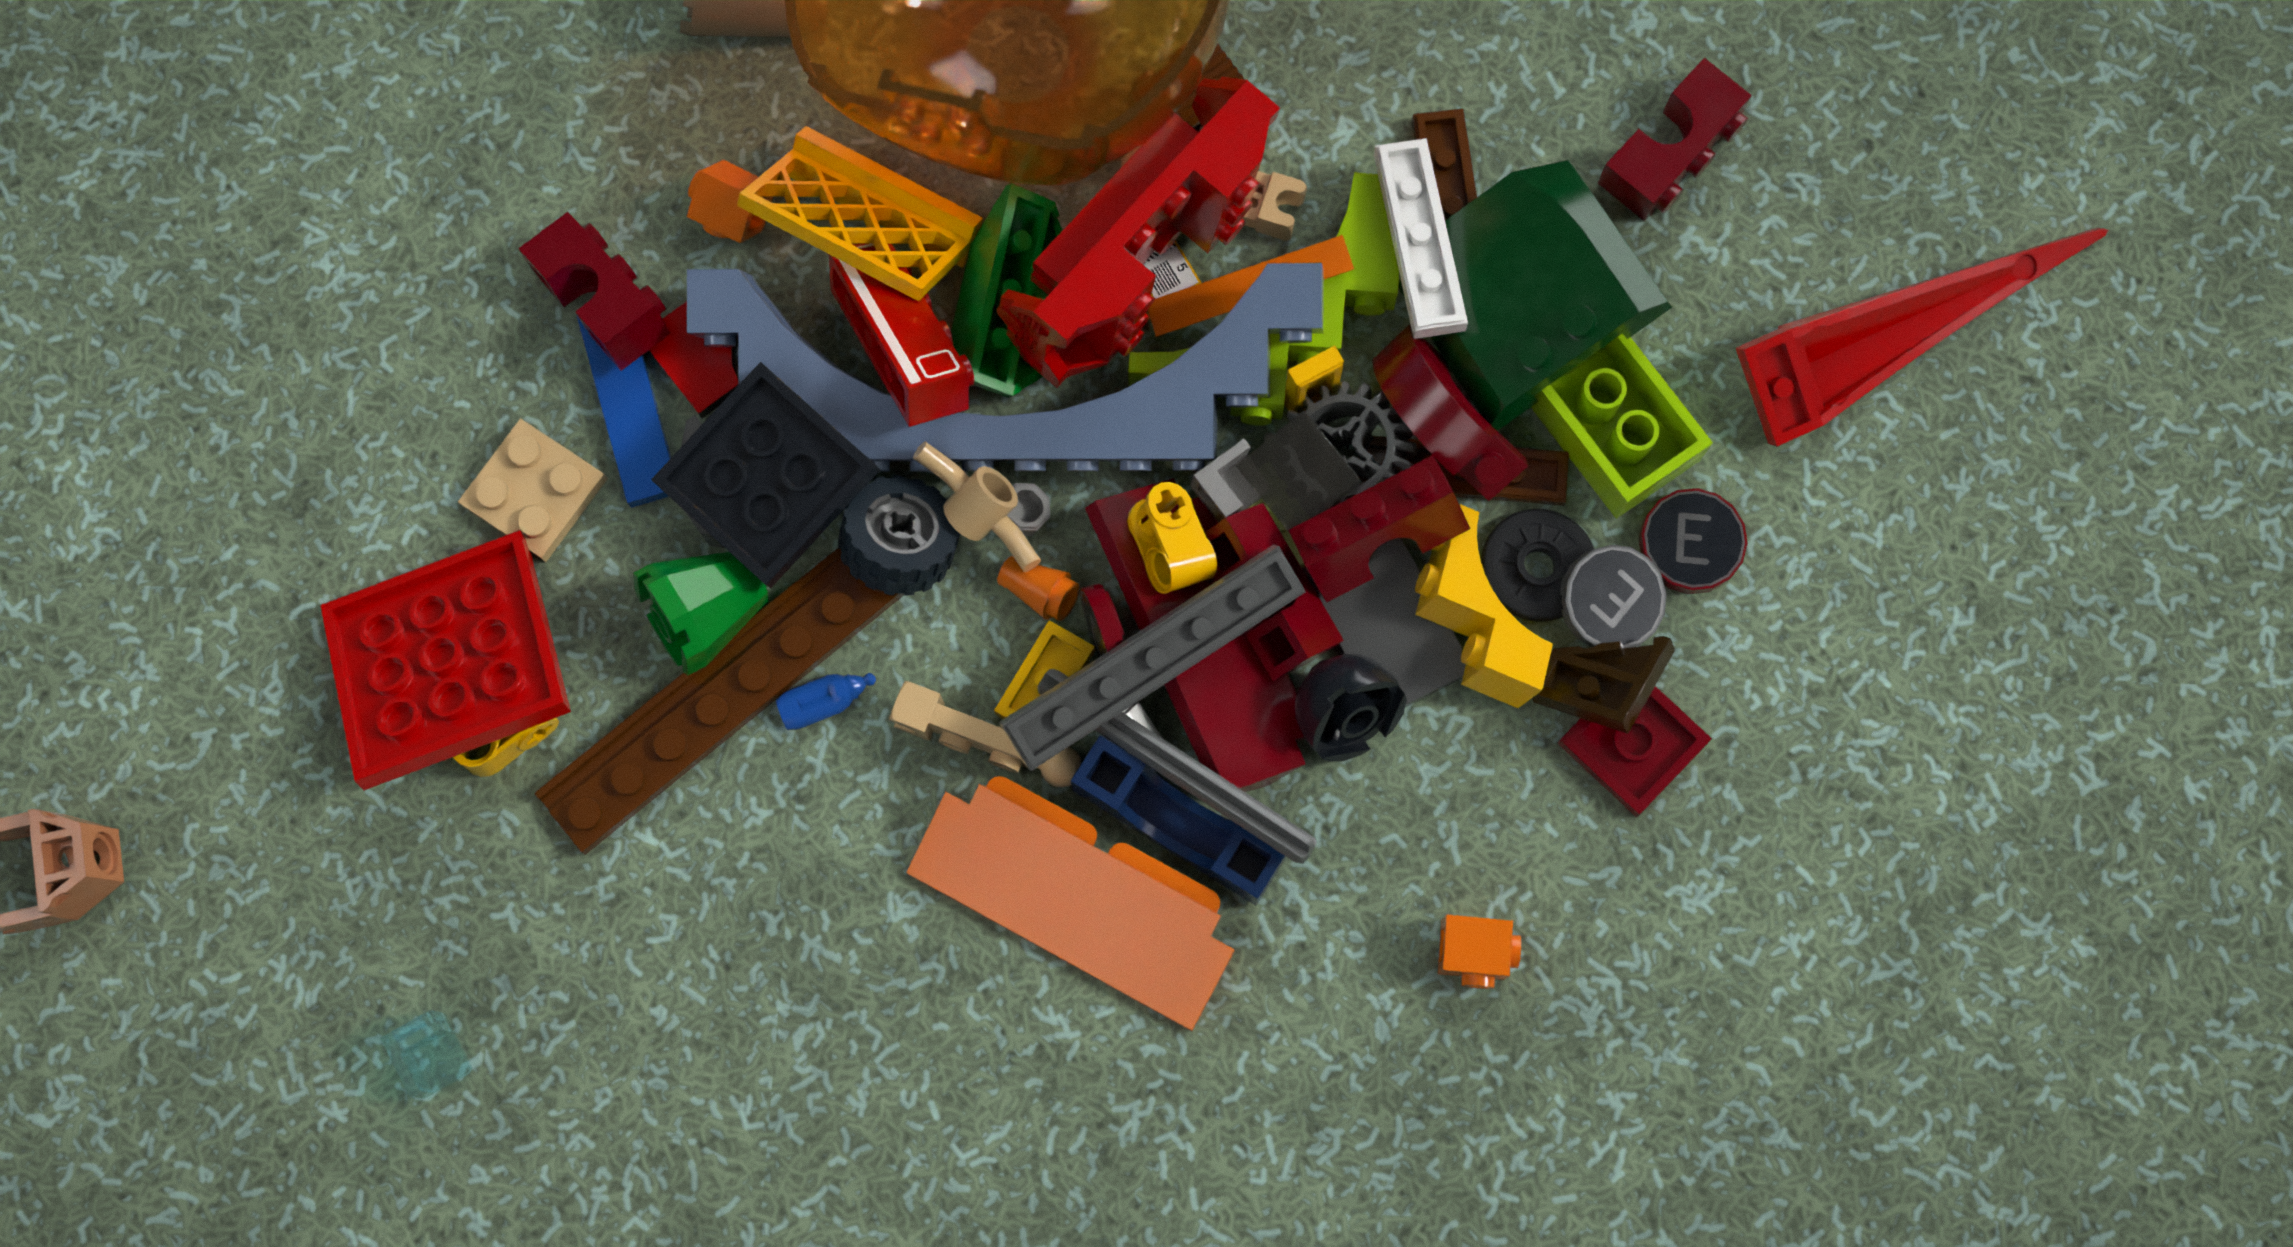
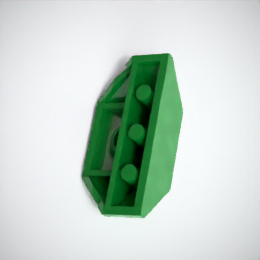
[951,183,1063,398]

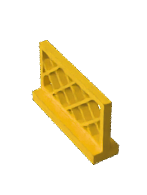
[737,126,983,301]

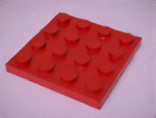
[320,530,571,791]

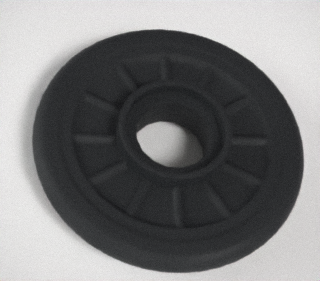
[1481,509,1594,622]

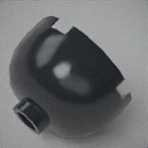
[1294,654,1407,762]

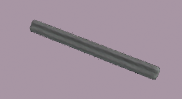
[1037,669,1317,864]

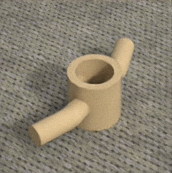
[913,441,1041,572]

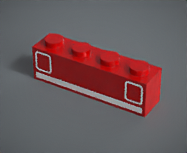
[828,243,974,427]

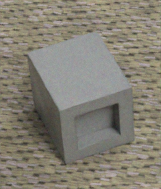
[1190,439,1271,523]

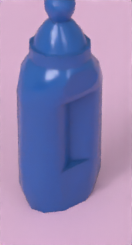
[776,673,876,730]

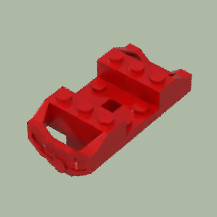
[996,76,1280,388]

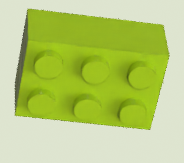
[1531,334,1713,519]

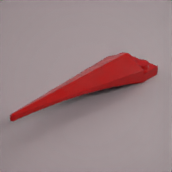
[1735,228,2109,447]

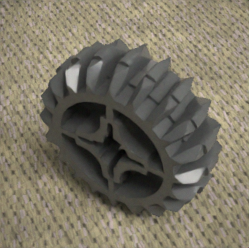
[1274,380,1418,513]

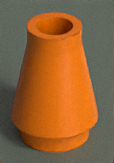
[997,556,1080,621]

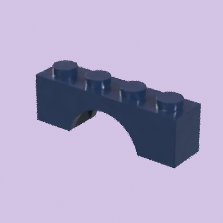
[1071,735,1286,906]

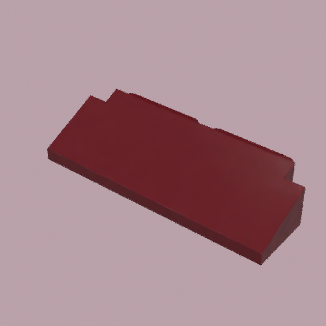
[1085,478,1306,792]

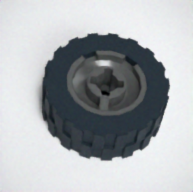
[838,475,960,596]

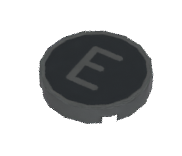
[1560,545,1667,648]

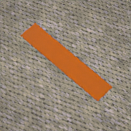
[1148,235,1354,337]

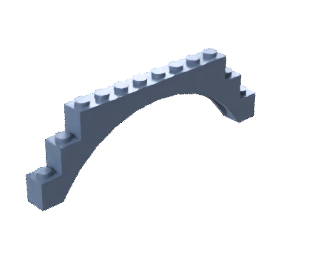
[687,263,1324,472]

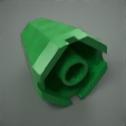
[633,552,768,676]

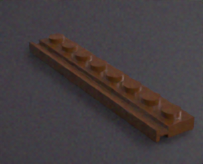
[534,548,904,855]

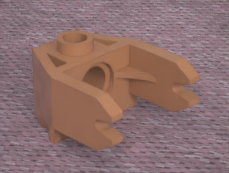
[0,809,124,934]

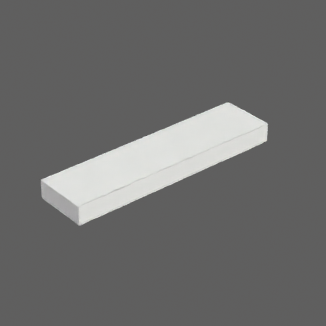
[1374,138,1468,339]

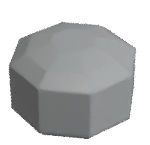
[1007,483,1050,536]

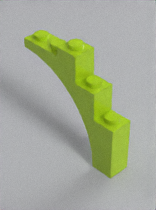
[1128,172,1399,426]

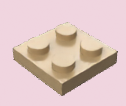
[458,418,608,562]

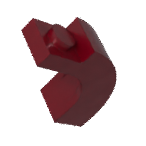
[1372,325,1528,501]

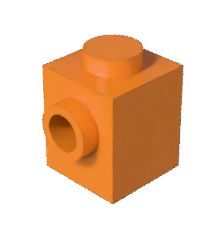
[686,160,774,243]
[1437,914,1521,989]

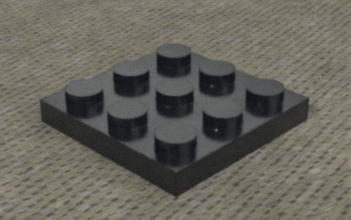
[651,362,880,589]

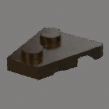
[1532,636,1675,734]

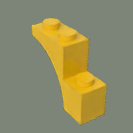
[1415,504,1553,708]

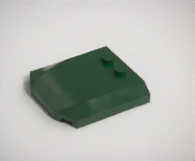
[1398,160,1673,431]

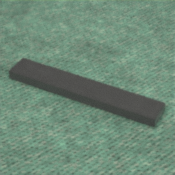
[999,545,1306,771]

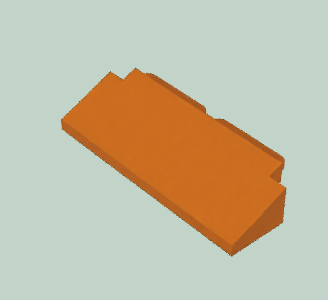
[906,776,1235,1031]

